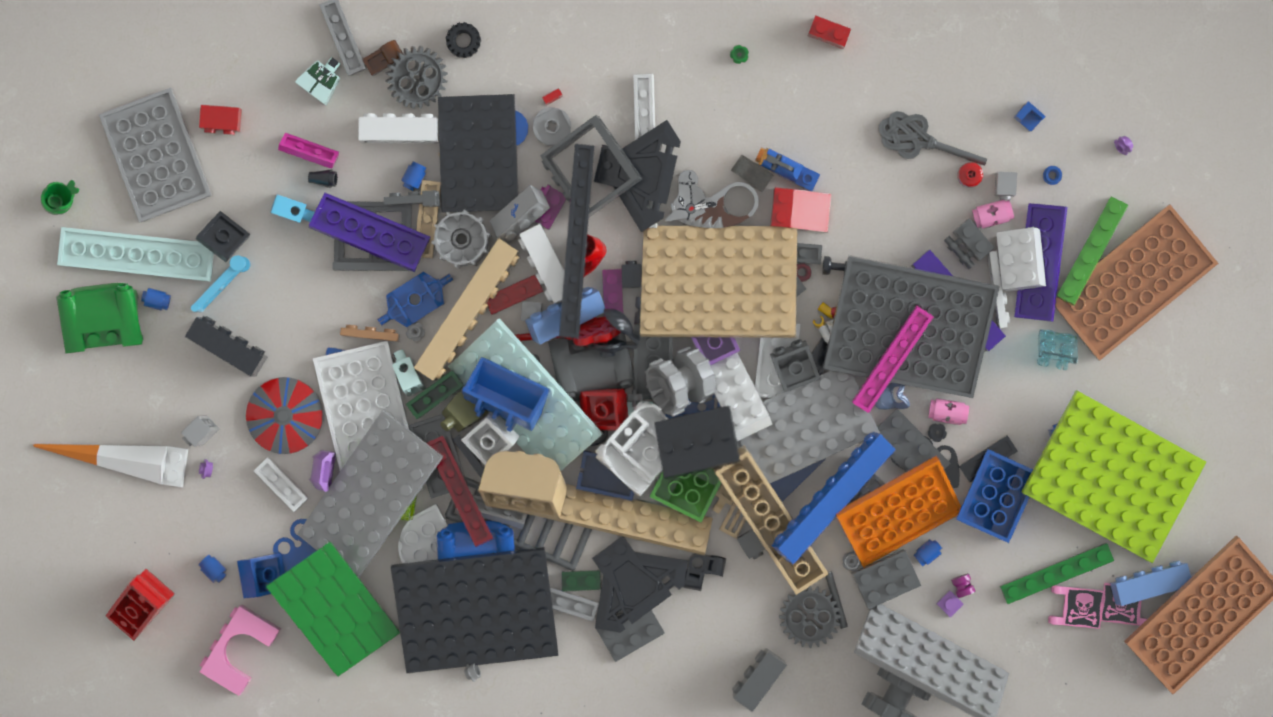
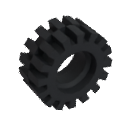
[446,22,481,58]

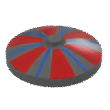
[246,377,323,454]

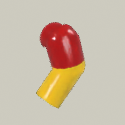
[817,302,837,319]

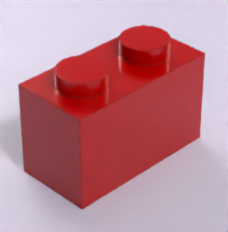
[808,15,851,49]
[199,105,242,135]

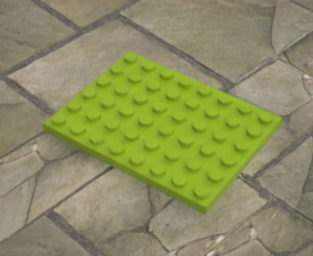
[1021,390,1206,563]

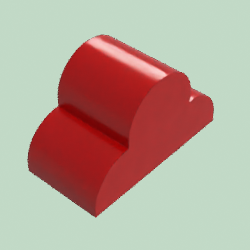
[105,568,175,641]

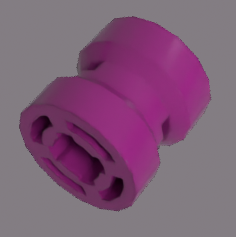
[951,573,976,598]

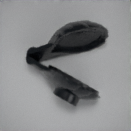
[590,308,640,357]

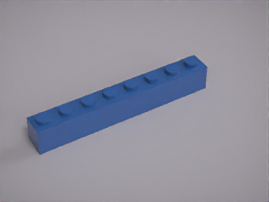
[771,432,896,564]

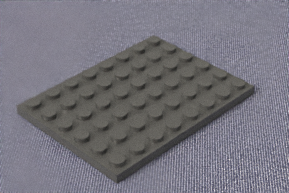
[823,255,1000,398]

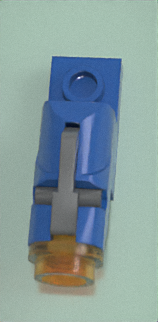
[755,147,820,192]

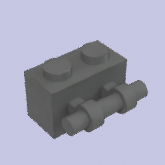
[944,218,995,269]

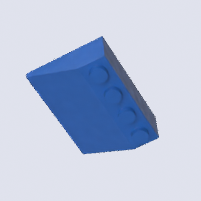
[956,449,1033,543]

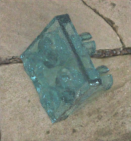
[1037,329,1078,370]

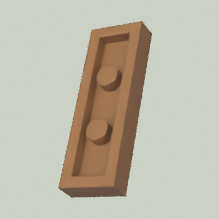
[340,324,400,342]

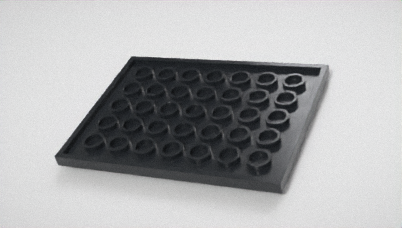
[391,547,559,674]

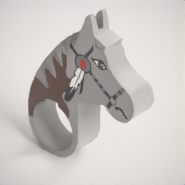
[666,170,759,228]

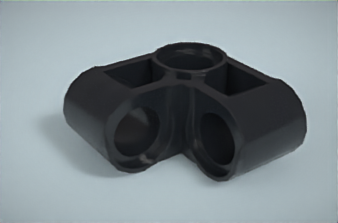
[682,553,727,591]

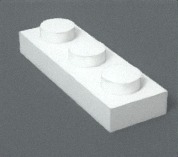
[254,457,308,512]

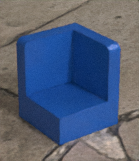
[1014,101,1046,132]

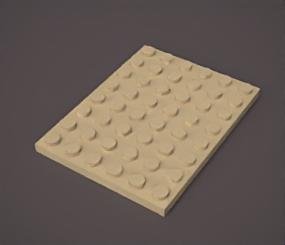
[640,226,797,338]

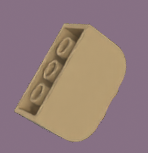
[478,451,567,518]

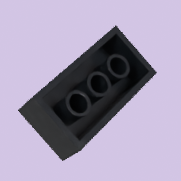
[185,316,268,377]

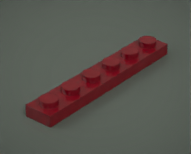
[427,435,493,547]

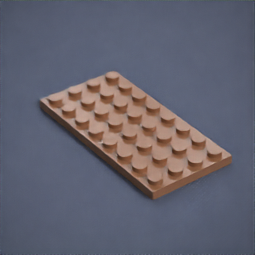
[1055,204,1219,361]
[1124,536,1273,694]

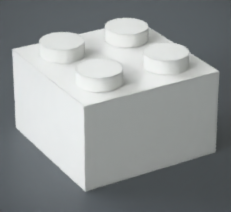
[461,412,520,465]

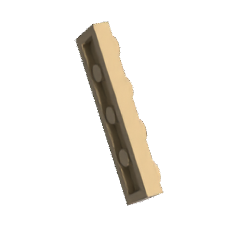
[416,180,441,259]

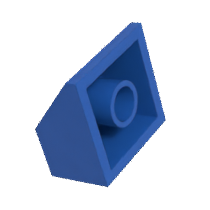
[237,553,285,599]

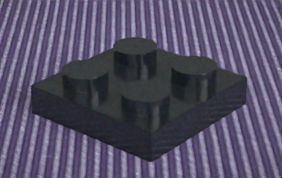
[196,211,250,262]

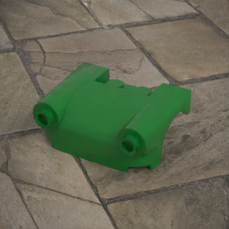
[56,283,144,354]

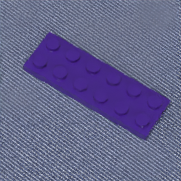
[308,192,430,272]
[1014,203,1068,322]

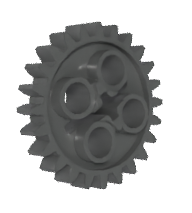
[385,46,448,109]
[779,586,841,648]

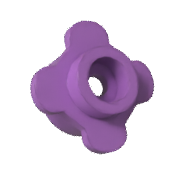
[1114,136,1133,155]
[199,459,213,479]

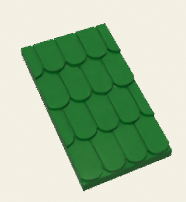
[266,542,400,677]

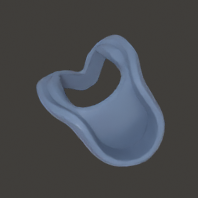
[875,382,910,410]

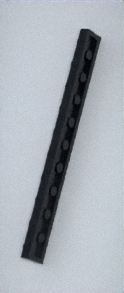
[559,144,595,339]

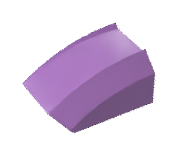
[309,450,336,492]

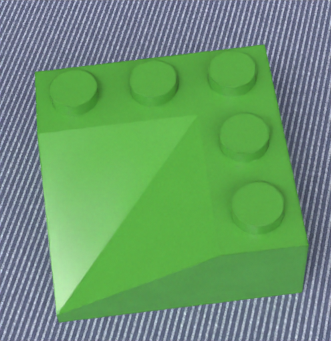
[650,469,722,523]

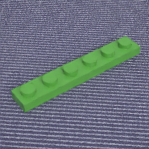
[1057,196,1128,306]

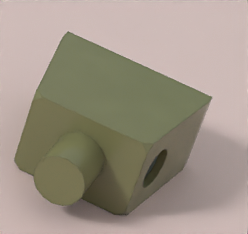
[440,385,489,432]

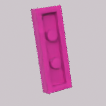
[278,133,339,169]

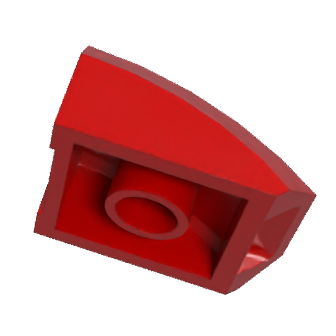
[579,389,629,430]

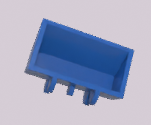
[462,357,550,432]

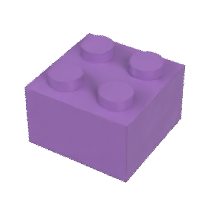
[691,337,741,365]

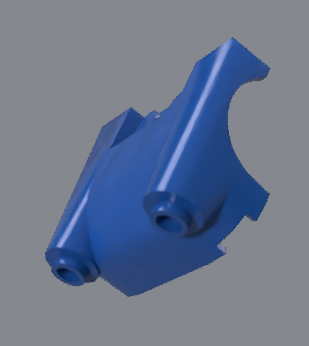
[436,521,515,559]

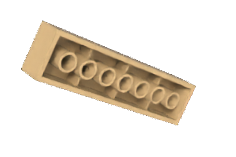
[414,238,520,381]
[713,445,828,595]

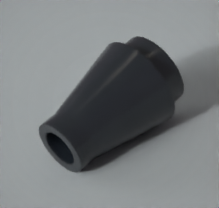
[308,169,338,188]

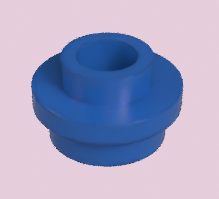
[1043,166,1062,185]

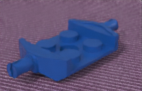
[378,271,453,327]

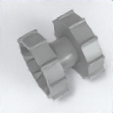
[432,209,492,269]
[645,346,717,417]

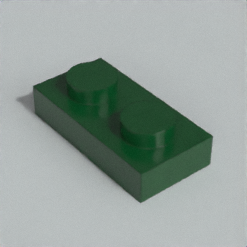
[562,570,601,591]

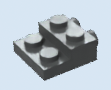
[770,339,820,393]

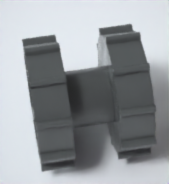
[861,667,932,717]

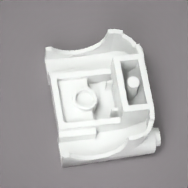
[595,400,668,497]

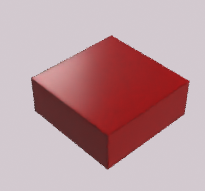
[542,88,563,106]

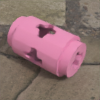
[972,200,1014,229]
[928,398,969,425]

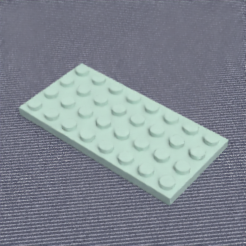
[448,318,603,471]

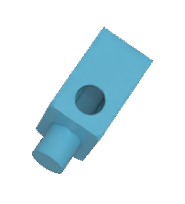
[270,194,315,223]

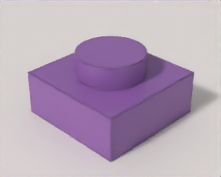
[936,590,964,618]

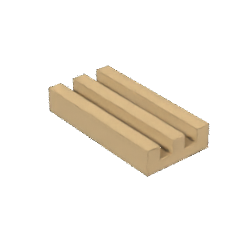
[719,502,746,538]

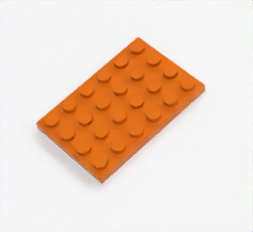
[836,456,961,568]

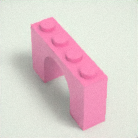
[200,605,281,696]

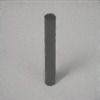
[825,571,848,629]

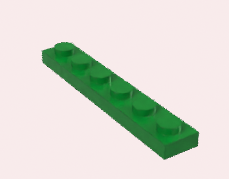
[1000,543,1114,604]

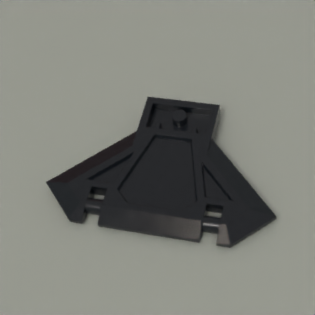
[594,120,681,232]
[592,536,688,633]

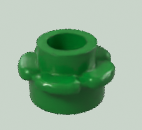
[730,45,749,64]

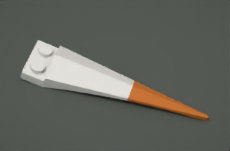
[33,444,189,487]

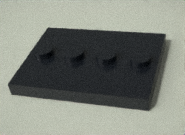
[654,406,741,480]

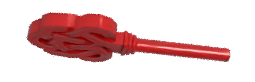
[514,317,621,346]

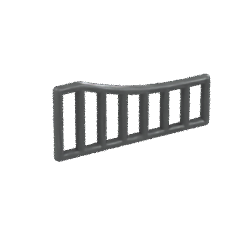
[445,476,592,571]

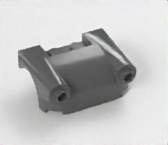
[548,332,635,401]

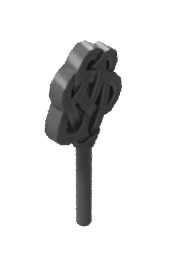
[879,111,987,166]

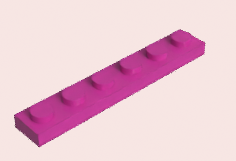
[852,305,933,413]

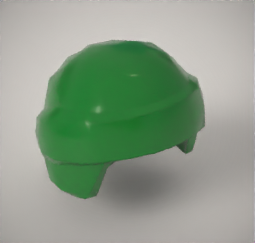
[41,180,79,215]

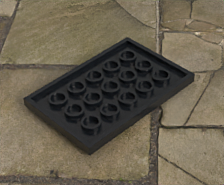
[438,94,519,212]

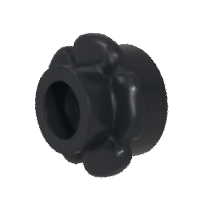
[928,423,947,442]

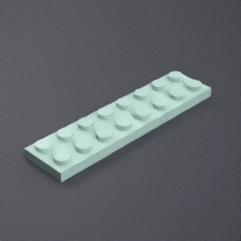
[57,227,214,282]

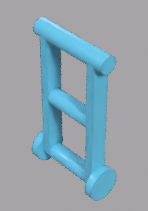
[191,255,251,313]

